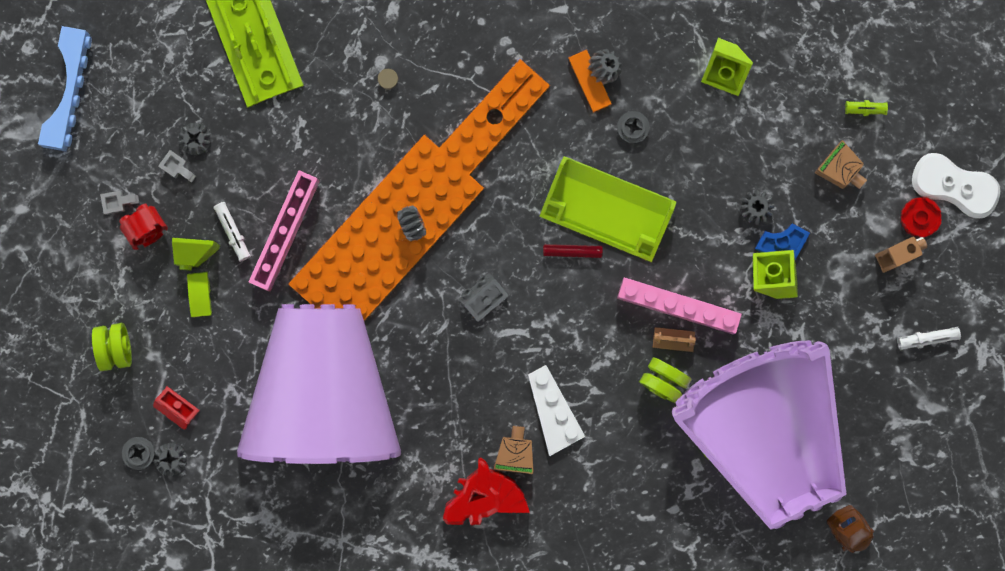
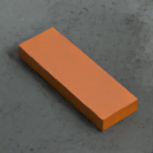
[568,49,612,113]

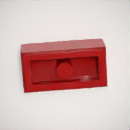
[153,386,200,430]

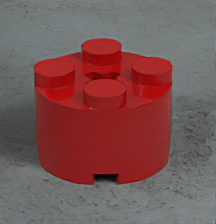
[119,204,168,250]

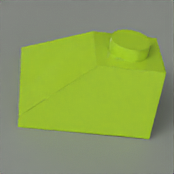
[701,38,753,96]
[172,238,220,271]
[753,250,798,299]

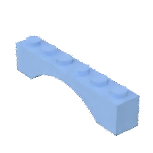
[38,26,92,152]

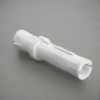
[213,202,251,262]
[897,327,961,350]

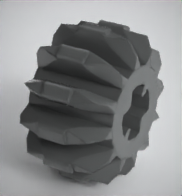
[587,49,623,85]
[739,190,774,225]
[397,205,426,241]

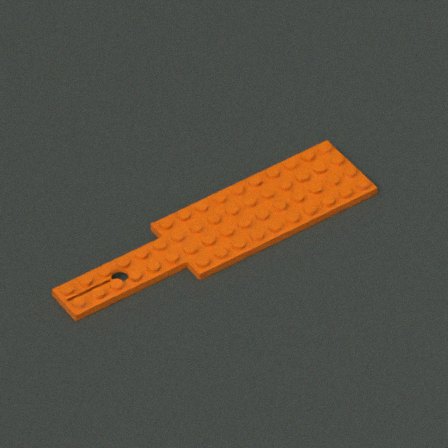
[289,59,550,321]

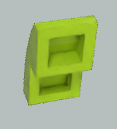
[187,272,212,317]

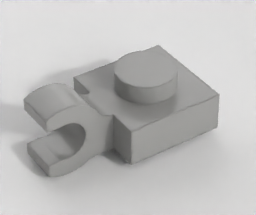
[159,150,196,182]
[100,191,139,215]

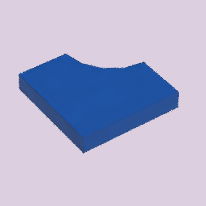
[755,223,810,260]

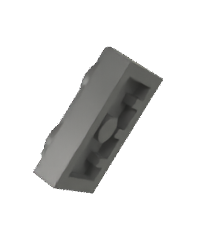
[459,273,509,322]

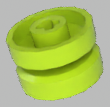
[92,323,132,371]
[639,357,692,404]

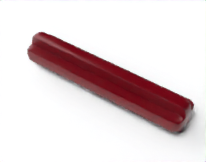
[543,244,603,258]

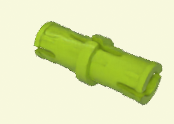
[845,100,888,116]

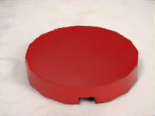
[900,197,942,238]

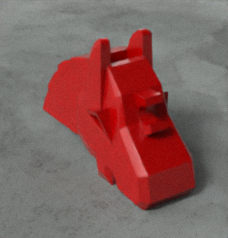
[443,458,530,525]

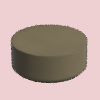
[378,69,398,90]

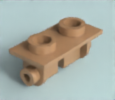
[653,327,696,352]

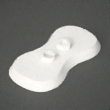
[912,153,1000,218]

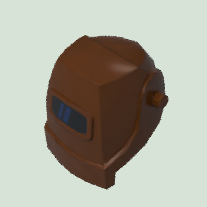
[827,505,874,553]

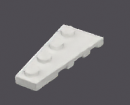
[528,365,585,456]

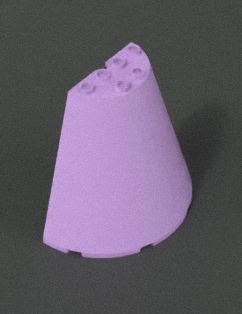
[237,304,401,464]
[672,340,846,530]

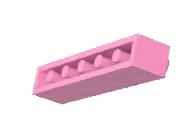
[249,171,320,292]
[617,277,742,334]

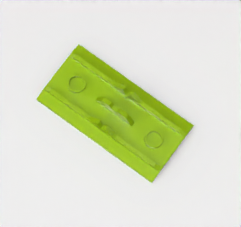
[206,0,304,108]

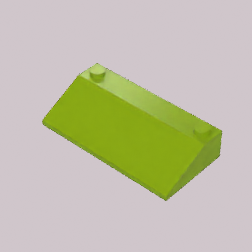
[539,156,676,262]

